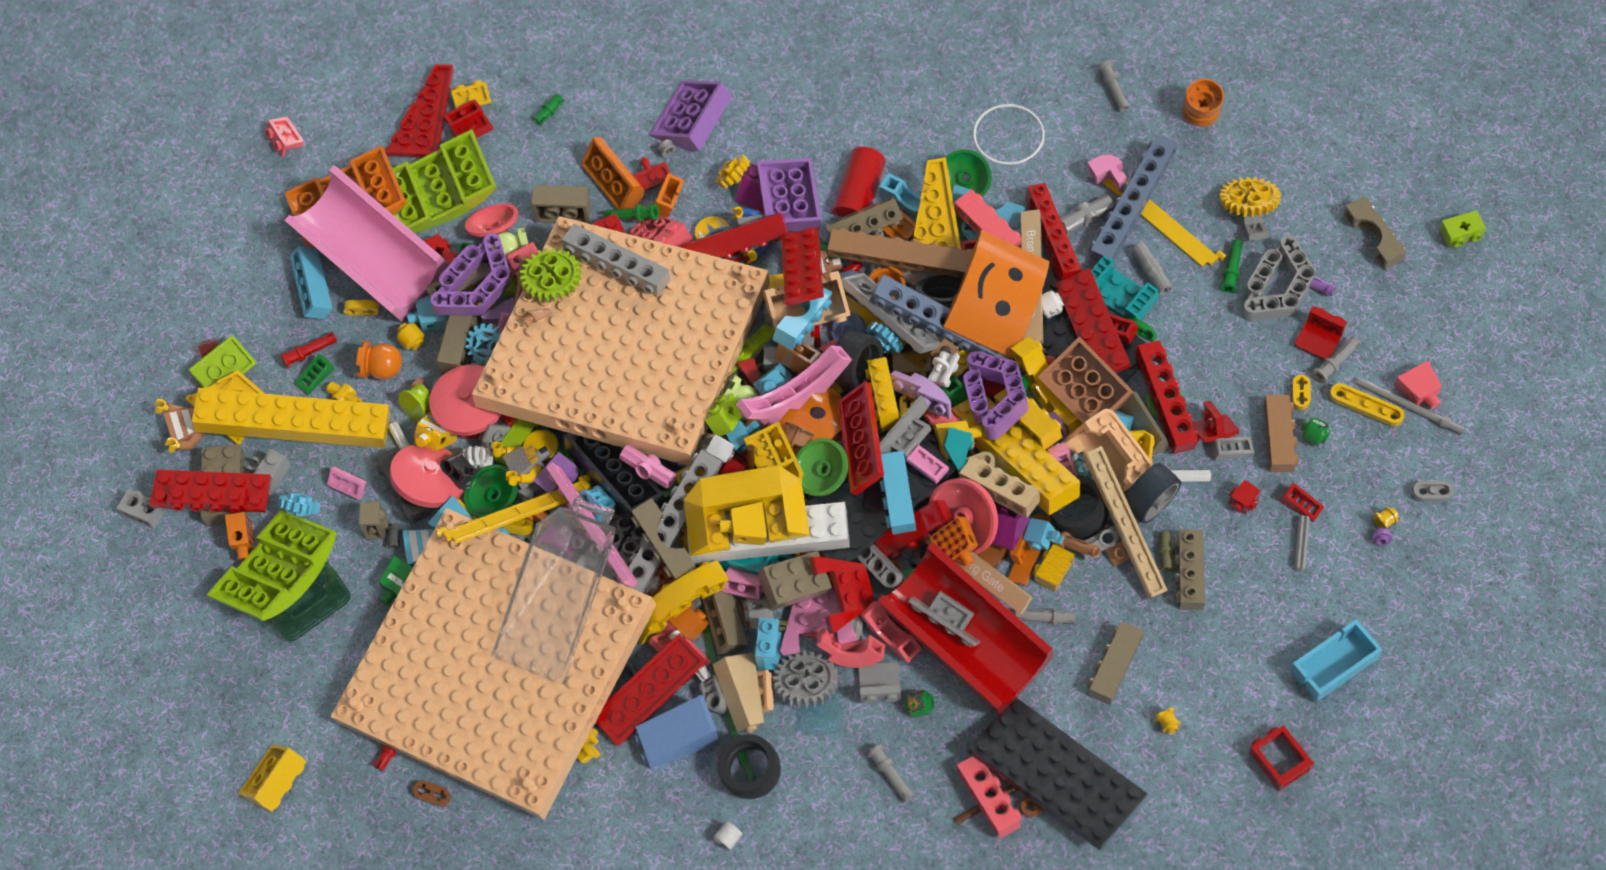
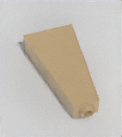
[713,652,764,733]

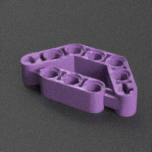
[431,233,511,315]
[964,351,1029,440]

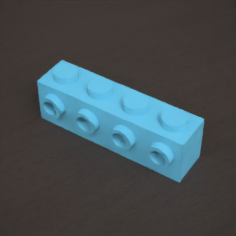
[290,246,332,319]
[880,451,916,534]

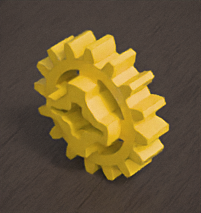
[715,154,750,189]

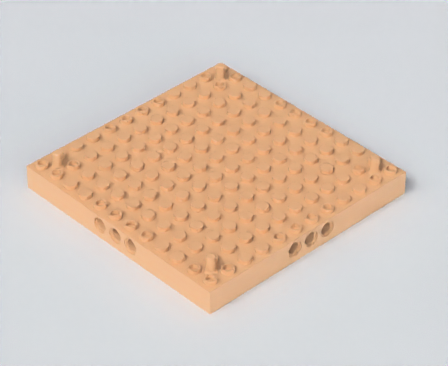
[472,216,770,466]
[331,508,656,820]

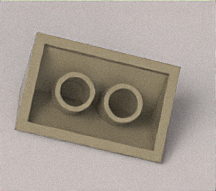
[1120,392,1171,455]

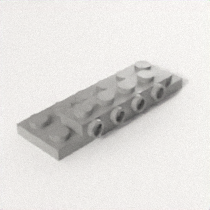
[841,273,942,354]

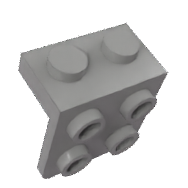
[859,662,901,704]

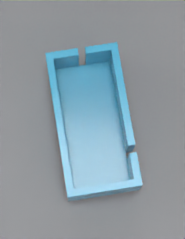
[1290,619,1383,703]

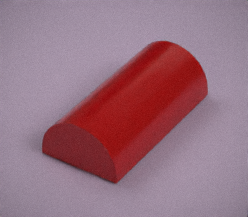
[831,146,886,217]

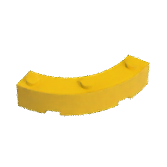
[1011,336,1083,436]
[638,560,729,645]

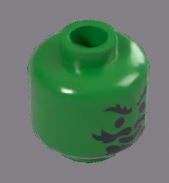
[1300,417,1331,446]

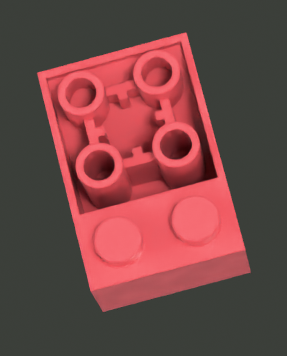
[629,216,693,247]

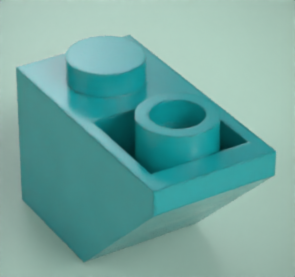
[942,427,974,472]

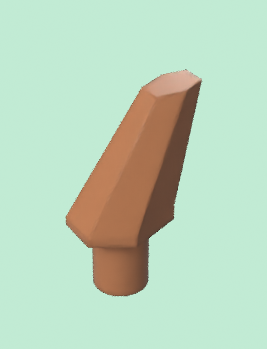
[522,308,553,326]

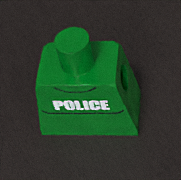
[379,556,413,606]

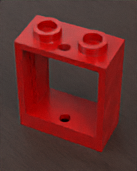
[1249,725,1314,791]

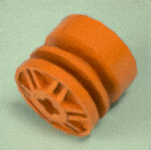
[1182,79,1224,127]

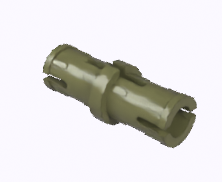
[1158,531,1174,572]

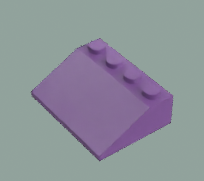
[649,80,732,151]
[757,158,821,232]

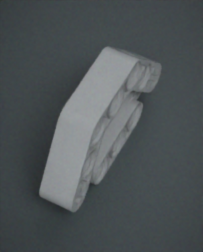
[1242,235,1315,321]

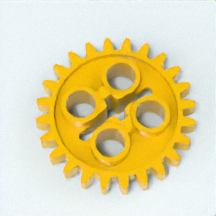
[1220,177,1281,217]

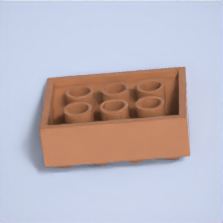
[1038,336,1134,423]

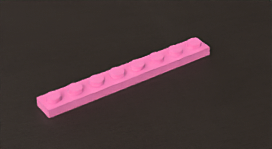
[546,462,638,588]

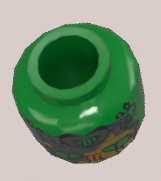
[903,690,935,718]

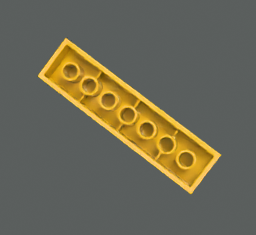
[952,396,1080,515]

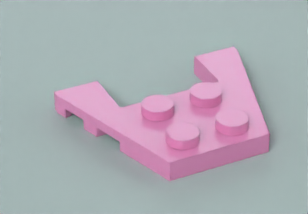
[780,589,858,656]

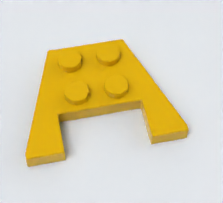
[185,371,265,445]

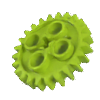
[520,247,582,303]

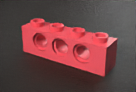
[957,756,1022,839]

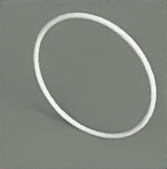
[973,104,1045,165]

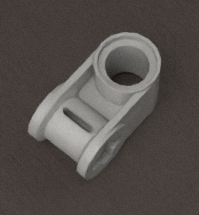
[699,674,729,715]

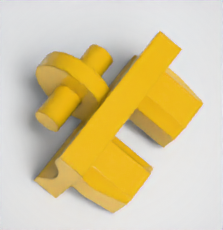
[577,728,601,764]

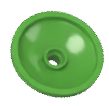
[796,438,848,497]

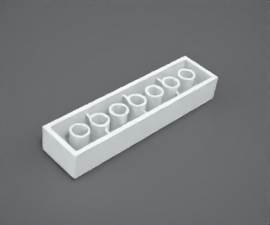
[687,502,850,564]

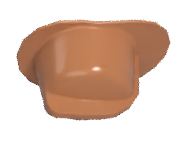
[784,421,814,448]

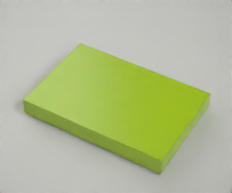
[188,334,257,388]

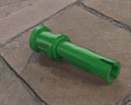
[604,204,659,221]
[1220,239,1243,293]

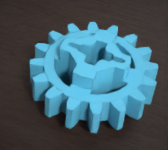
[866,322,904,355]
[465,323,502,364]
[277,492,320,517]

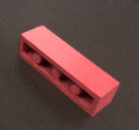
[954,189,1022,247]

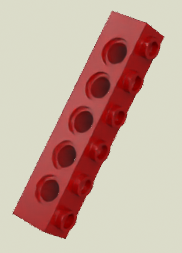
[1025,183,1081,282]
[1135,340,1199,454]

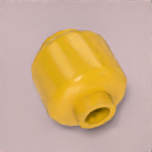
[396,323,424,351]

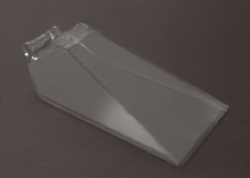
[491,496,616,685]

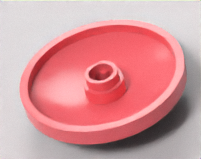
[429,365,502,436]
[389,444,464,508]
[928,478,998,555]

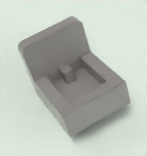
[1244,213,1268,241]

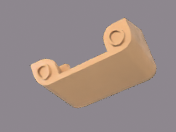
[763,271,851,331]
[1061,409,1153,493]

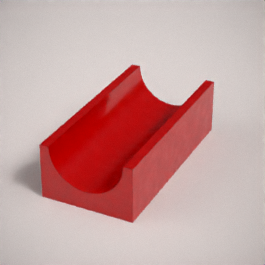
[878,542,1054,715]

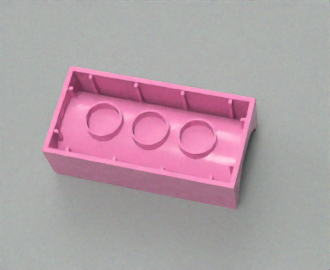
[285,165,449,323]

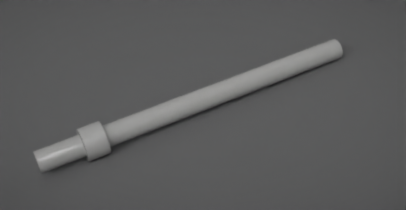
[1356,377,1465,435]

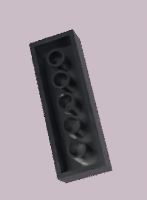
[565,433,663,526]

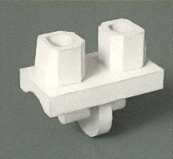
[928,351,960,388]

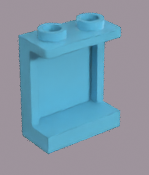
[755,618,782,672]

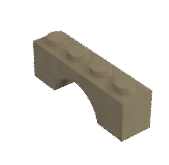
[1343,196,1406,270]
[631,498,695,580]

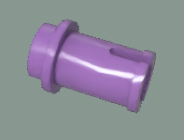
[1311,277,1336,296]

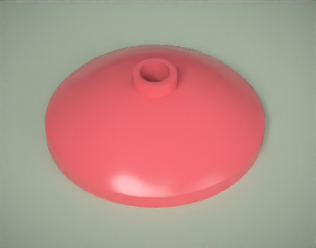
[465,204,519,238]

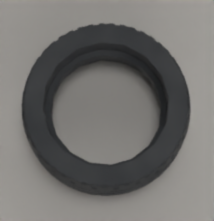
[914,275,962,325]
[834,331,883,390]
[1050,476,1109,539]
[717,734,781,800]

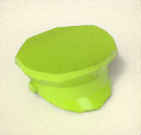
[398,384,430,423]

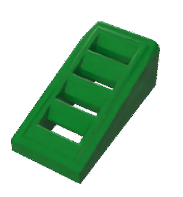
[295,353,335,395]

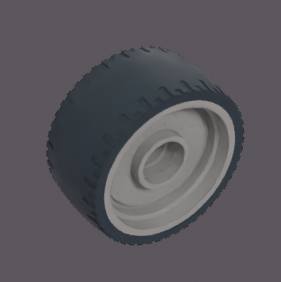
[1125,463,1181,524]

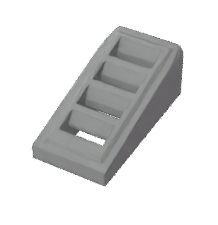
[1210,437,1255,461]

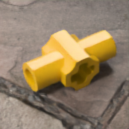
[326,381,362,402]

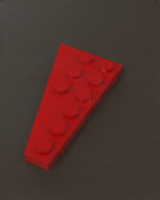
[385,64,454,158]

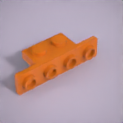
[1008,514,1053,586]

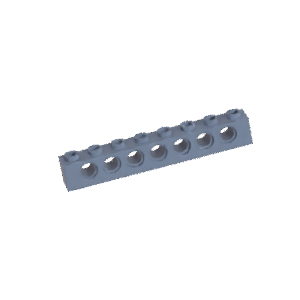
[1089,134,1178,262]
[870,275,1011,360]

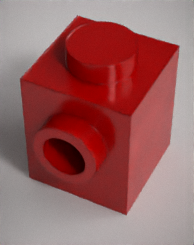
[1229,480,1261,514]

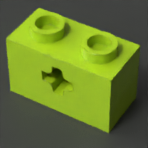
[1439,210,1486,248]
[704,393,742,437]

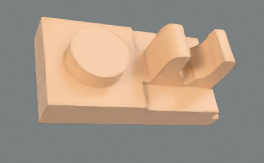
[757,670,775,713]

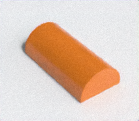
[581,137,644,209]

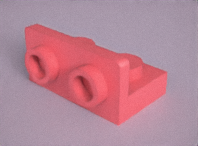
[265,117,304,157]

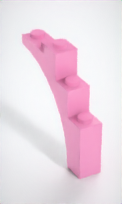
[736,345,852,425]

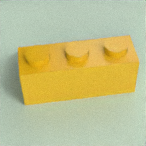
[238,744,307,812]

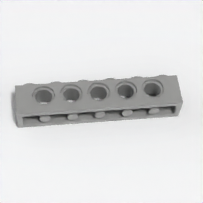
[562,224,670,296]

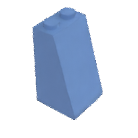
[634,695,719,769]

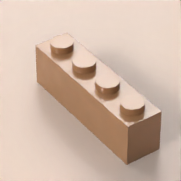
[1264,395,1298,472]

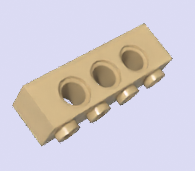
[959,456,1040,518]

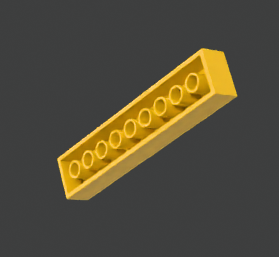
[192,388,391,448]

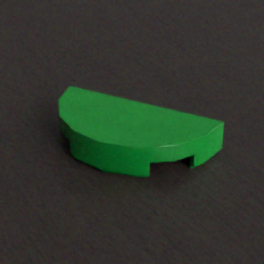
[1126,317,1157,342]

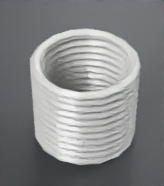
[713,821,743,851]

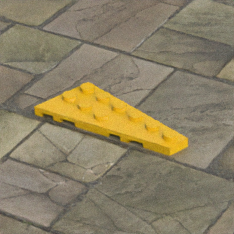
[907,157,961,272]

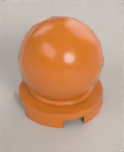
[356,341,402,380]

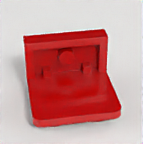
[1295,306,1347,360]

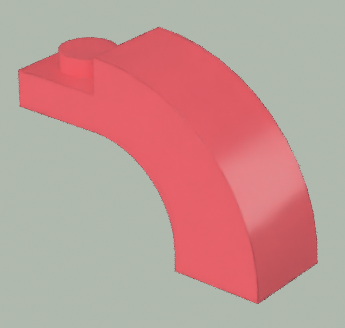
[860,601,922,663]
[817,627,885,668]

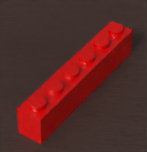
[677,211,789,259]

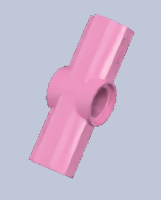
[619,445,677,489]

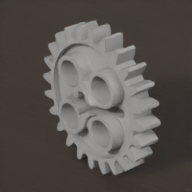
[773,651,838,709]

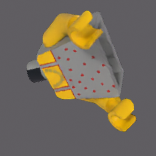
[491,441,551,490]

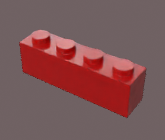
[876,500,954,560]

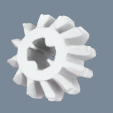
[461,446,493,471]

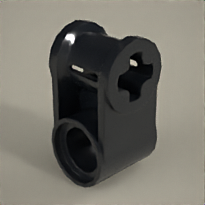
[440,452,477,490]

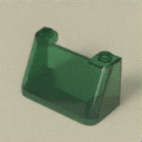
[270,561,351,642]

